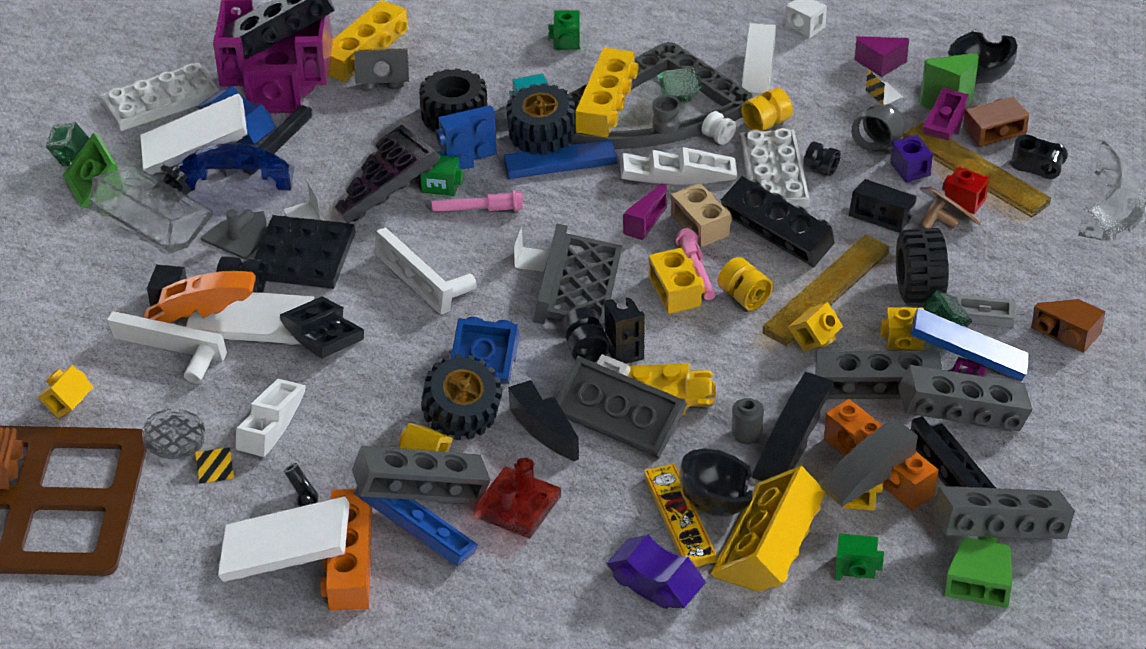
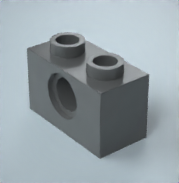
[354,48,409,89]

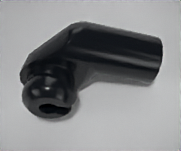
[284,463,319,507]

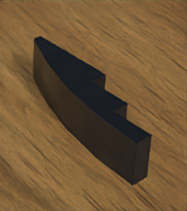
[752,371,834,481]

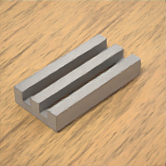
[954,295,1015,328]

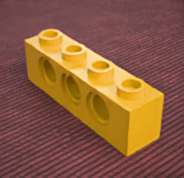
[328,0,408,82]
[576,47,638,138]

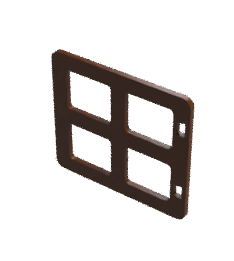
[0,426,149,576]

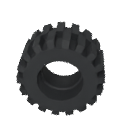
[419,68,488,132]
[896,228,949,304]

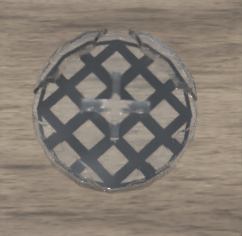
[142,409,205,459]

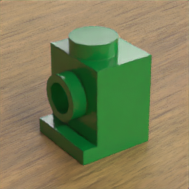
[835,533,884,581]

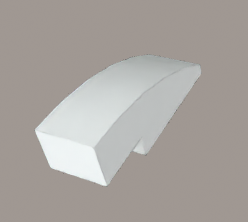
[742,23,776,97]
[236,379,306,457]

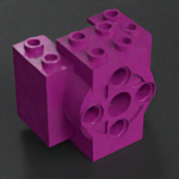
[213,0,333,114]

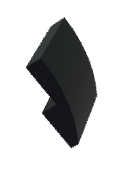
[280,296,364,359]

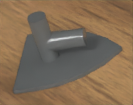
[201,209,267,260]

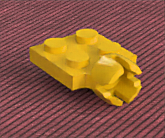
[628,363,716,415]

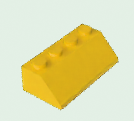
[710,465,826,592]

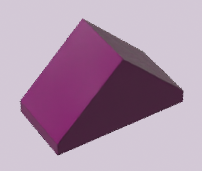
[854,36,909,77]

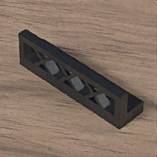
[910,416,996,488]

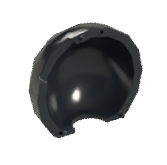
[948,30,1018,83]
[679,448,753,517]

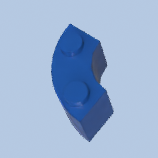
[197,86,276,145]

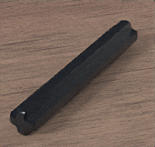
[241,105,313,175]

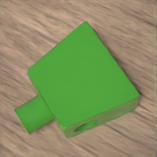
[945,536,1012,608]

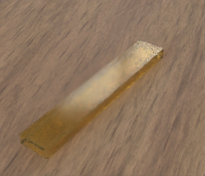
[903,122,1051,218]
[762,234,889,346]

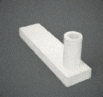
[374,228,477,315]
[107,311,227,384]

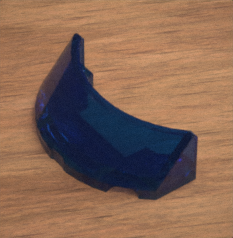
[177,144,294,191]

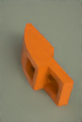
[143,271,256,324]

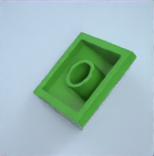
[920,53,979,110]
[63,133,123,208]

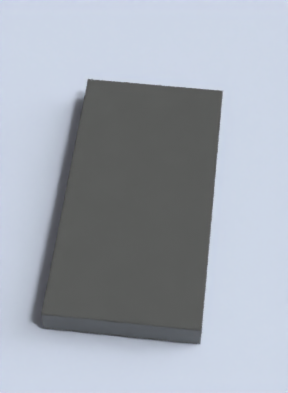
[556,356,687,458]

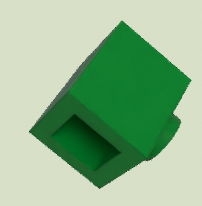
[549,10,580,50]

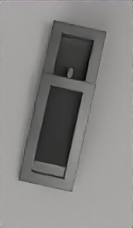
[820,418,917,507]

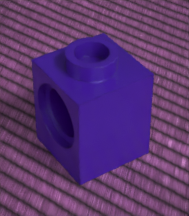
[890,135,933,183]

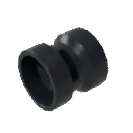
[803,141,841,176]

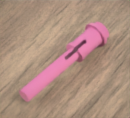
[432,190,523,212]
[675,228,715,300]

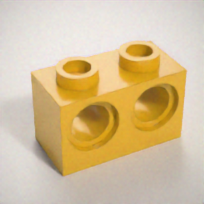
[648,247,705,314]

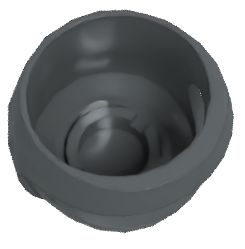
[851,104,905,151]

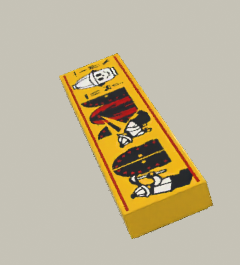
[644,463,717,567]

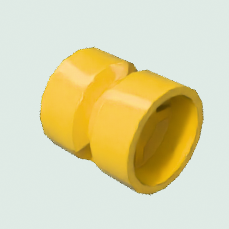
[741,87,793,131]
[717,257,773,311]

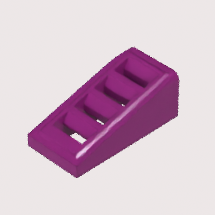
[623,184,667,240]

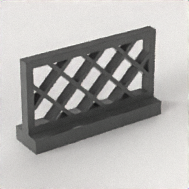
[533,223,622,330]

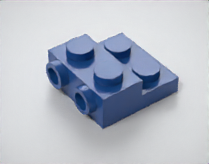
[436,105,497,170]
[451,317,520,384]

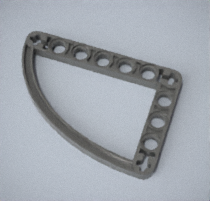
[568,42,753,149]

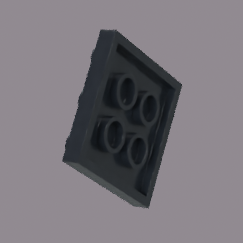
[254,215,356,289]

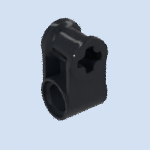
[1011,134,1068,179]

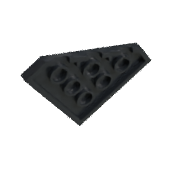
[335,124,441,223]

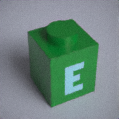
[421,155,464,196]

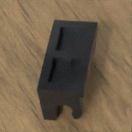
[848,179,917,233]
[604,297,645,364]

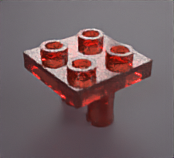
[473,457,561,539]

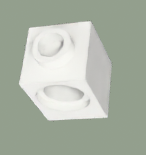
[785,0,827,39]

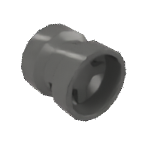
[652,95,680,134]

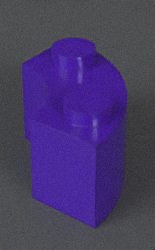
[606,534,706,609]

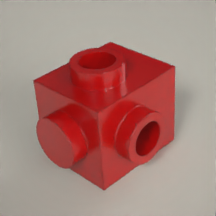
[942,166,989,214]

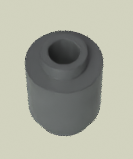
[731,398,764,445]

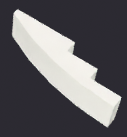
[620,147,737,185]

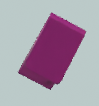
[923,87,969,141]

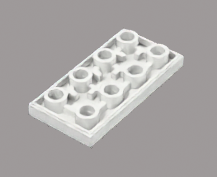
[100,63,219,131]
[140,93,247,176]
[740,128,810,208]
[186,292,315,345]
[218,496,350,582]

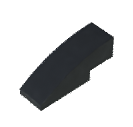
[508,380,579,461]

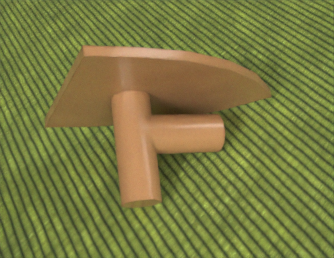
[919,187,981,229]

